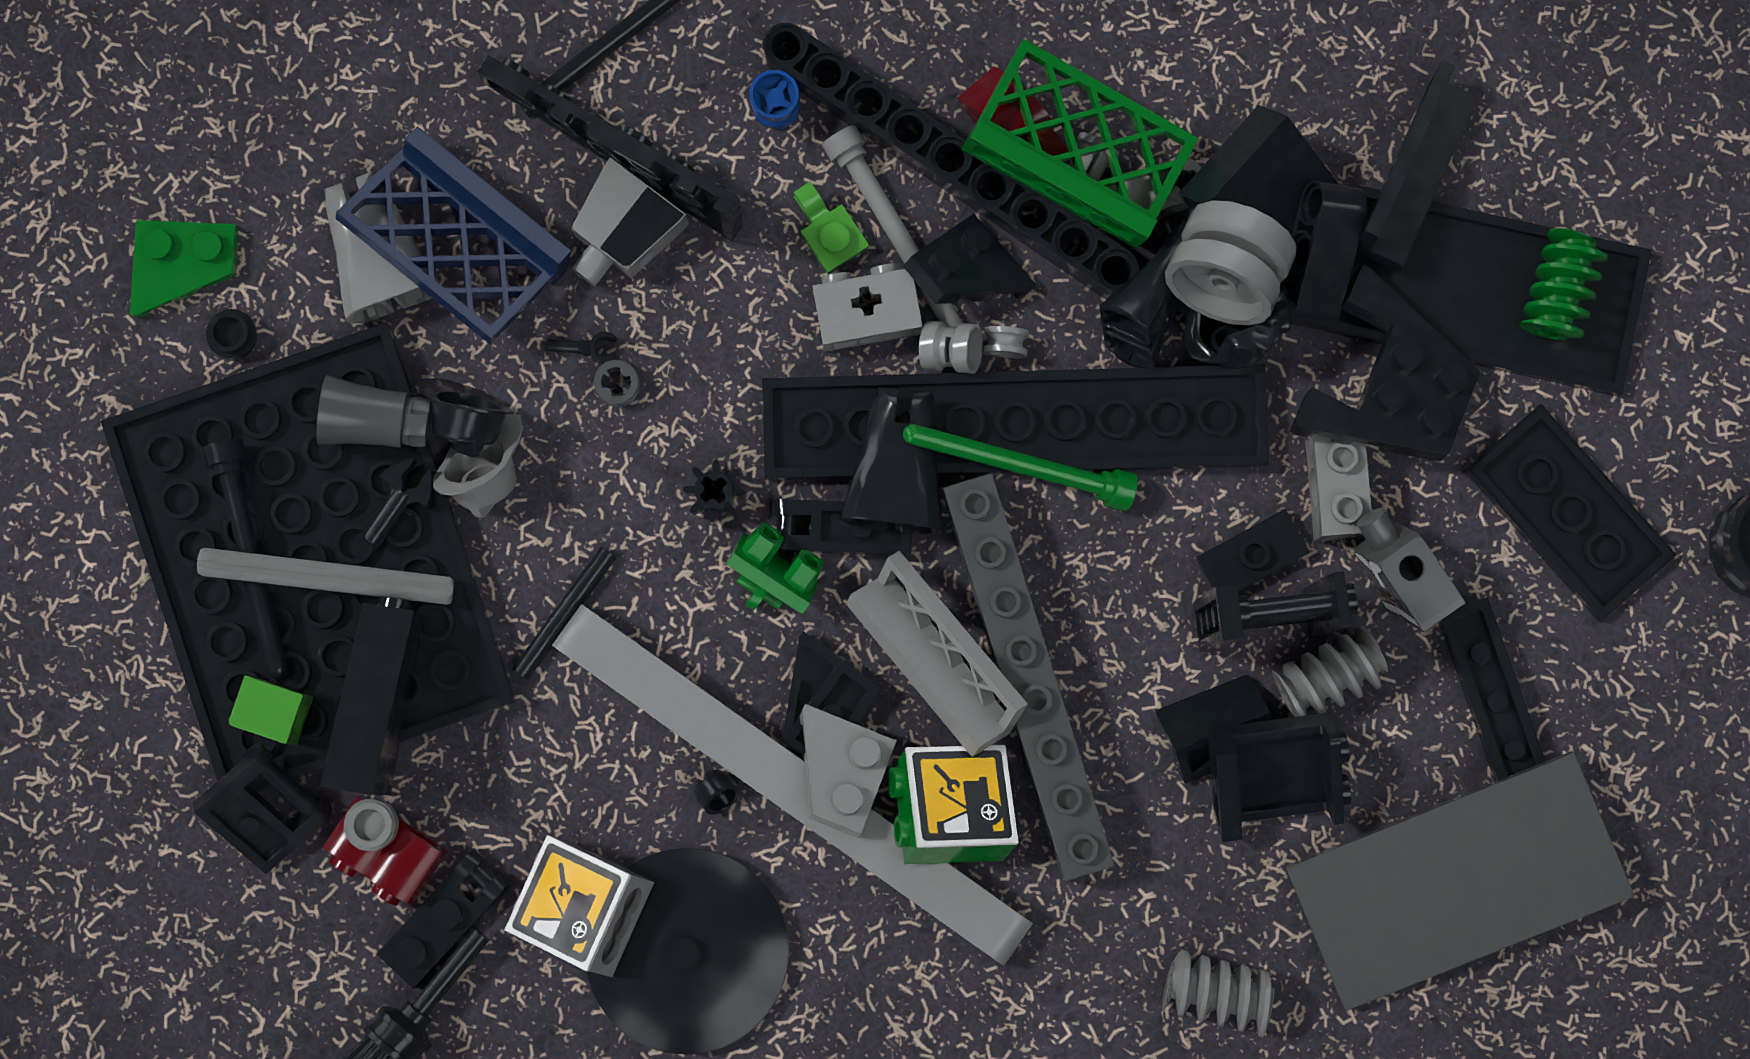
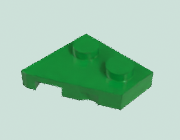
[130,220,239,318]

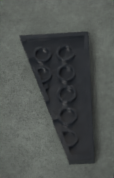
[477,55,743,242]

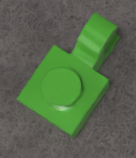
[793,182,869,275]

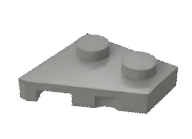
[800,704,896,838]

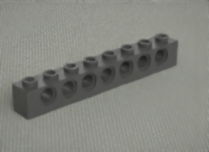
[942,473,1115,881]

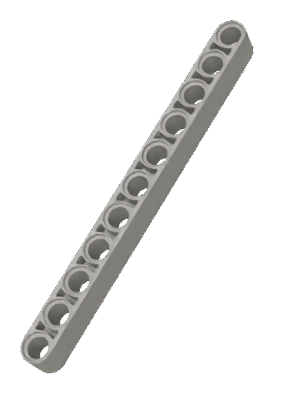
[552,604,1033,966]

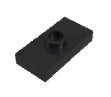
[1196,509,1310,592]

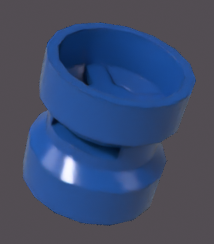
[749,70,801,129]

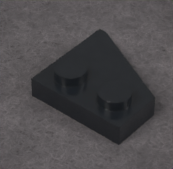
[903,213,1036,304]
[782,631,883,757]

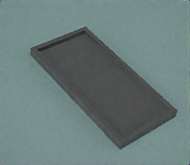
[1285,751,1635,1011]

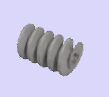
[1272,625,1388,717]
[1162,949,1275,1037]

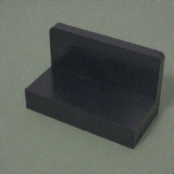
[1156,675,1272,784]

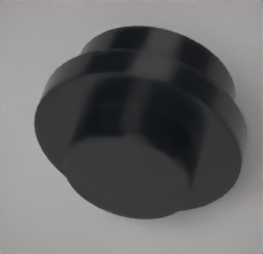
[206,309,257,360]

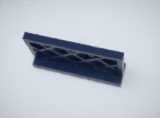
[335,126,571,344]

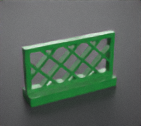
[961,38,1199,248]

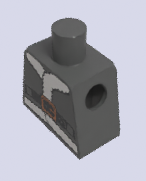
[1354,508,1465,632]

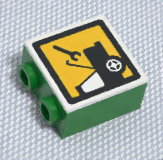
[888,745,1018,864]

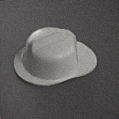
[432,413,523,518]

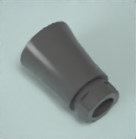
[316,375,431,448]

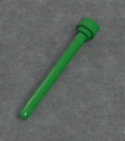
[903,424,1138,512]

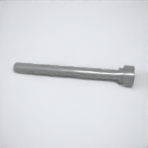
[821,125,963,328]

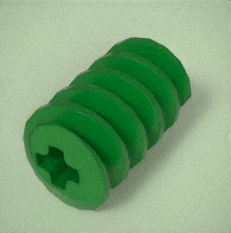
[1518,228,1608,340]

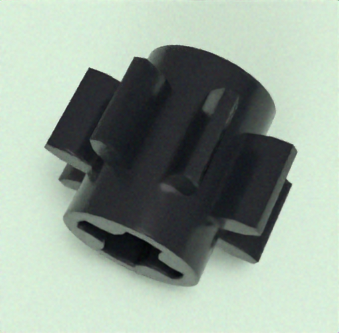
[683,460,747,525]

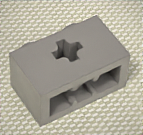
[812,263,923,352]

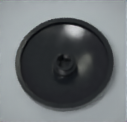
[587,848,789,1054]

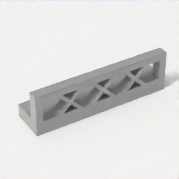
[846,551,1028,757]

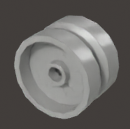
[1165,200,1296,326]

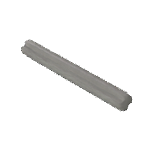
[197,548,454,605]

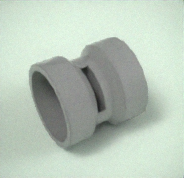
[919,321,983,374]

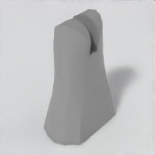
[324,171,439,323]

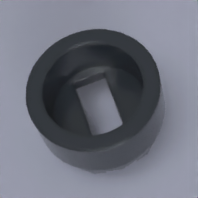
[694,770,740,815]

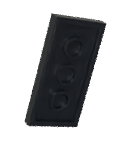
[1464,404,1677,621]

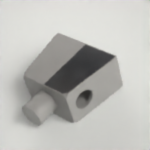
[571,158,689,287]

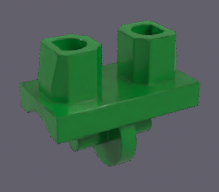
[726,522,824,614]

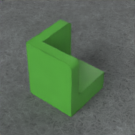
[229,676,314,745]

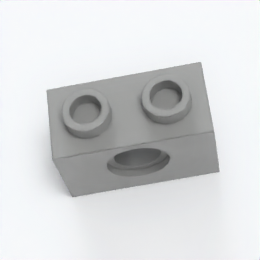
[1305,435,1372,541]

